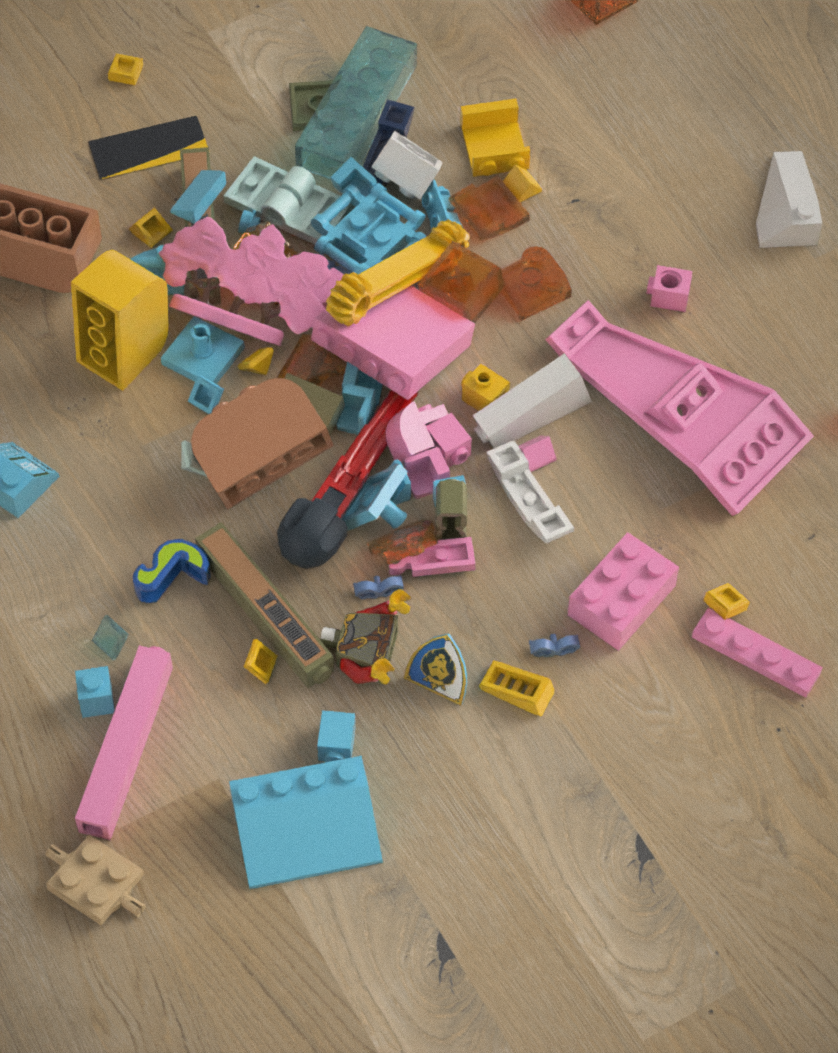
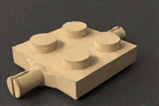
[45,834,146,925]

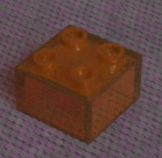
[417,241,505,324]

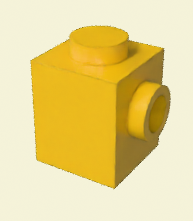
[461,364,510,411]

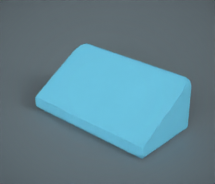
[170,170,226,224]

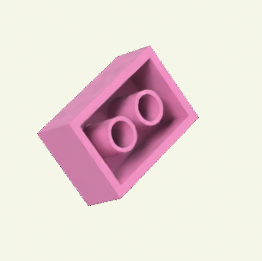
[568,532,679,651]

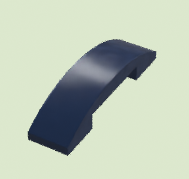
[363,99,415,187]

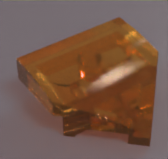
[277,334,345,387]
[367,518,438,565]

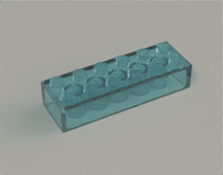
[295,26,417,180]

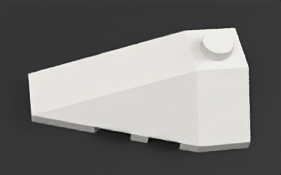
[756,151,822,248]

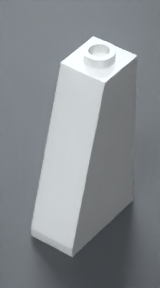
[473,354,592,448]

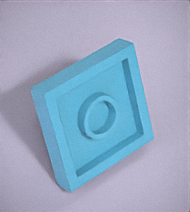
[161,316,245,384]
[341,464,408,531]

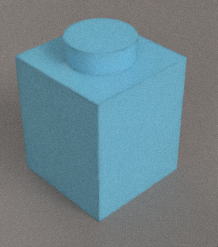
[75,666,115,718]
[317,710,356,763]

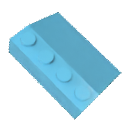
[229,756,383,889]

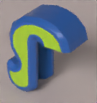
[133,539,211,603]

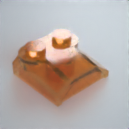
[490,246,572,321]

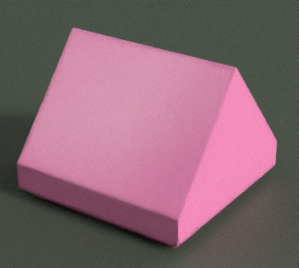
[518,435,556,472]

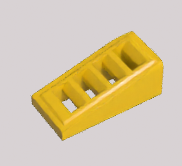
[479,660,554,716]

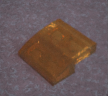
[448,175,530,240]

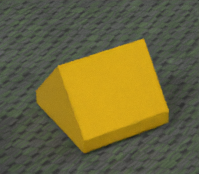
[502,165,542,203]

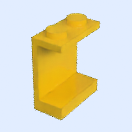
[460,98,530,177]

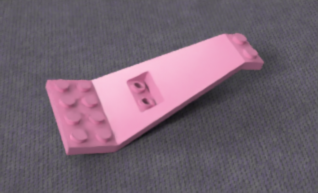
[545,300,814,516]

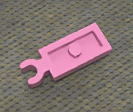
[387,537,476,577]

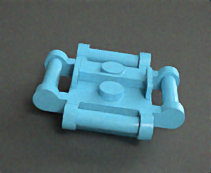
[311,183,427,274]

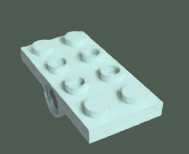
[224,156,353,245]

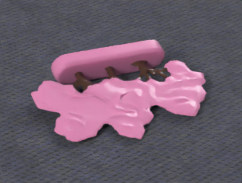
[159,217,331,346]

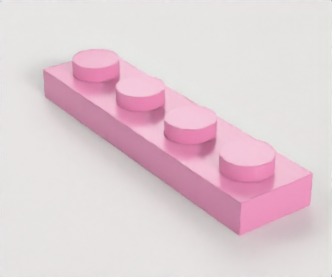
[692,608,823,698]

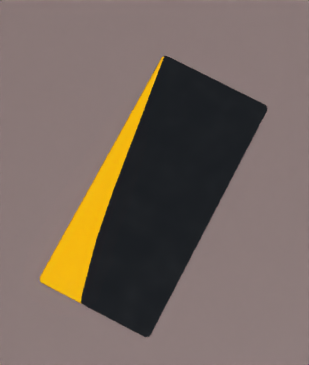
[88,116,210,179]

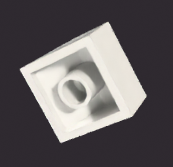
[372,131,443,199]

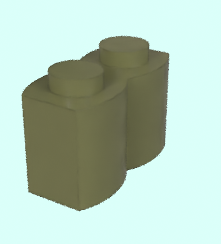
[435,479,467,540]

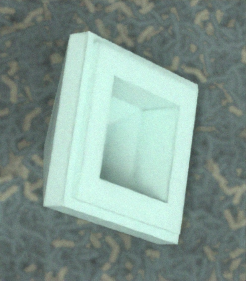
[181,440,207,477]

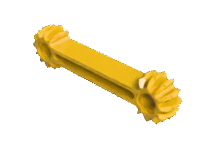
[326,219,470,326]

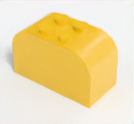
[71,250,168,391]

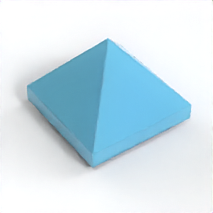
[188,374,224,414]

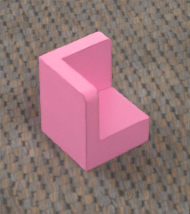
[403,447,450,499]

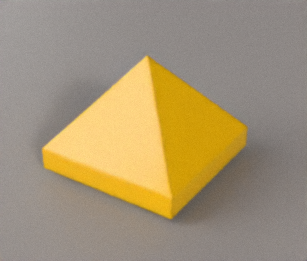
[237,347,274,375]
[244,639,278,684]

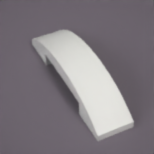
[487,440,574,544]

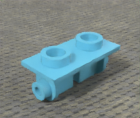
[421,180,463,229]

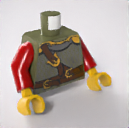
[320,589,411,685]

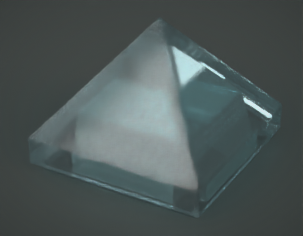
[92,615,129,660]

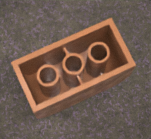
[0,183,102,293]
[191,378,334,510]

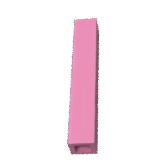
[75,645,173,840]

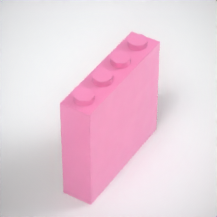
[311,286,475,400]

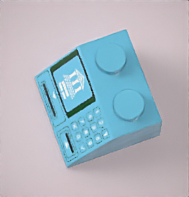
[0,442,60,518]

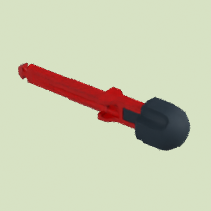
[277,390,418,569]

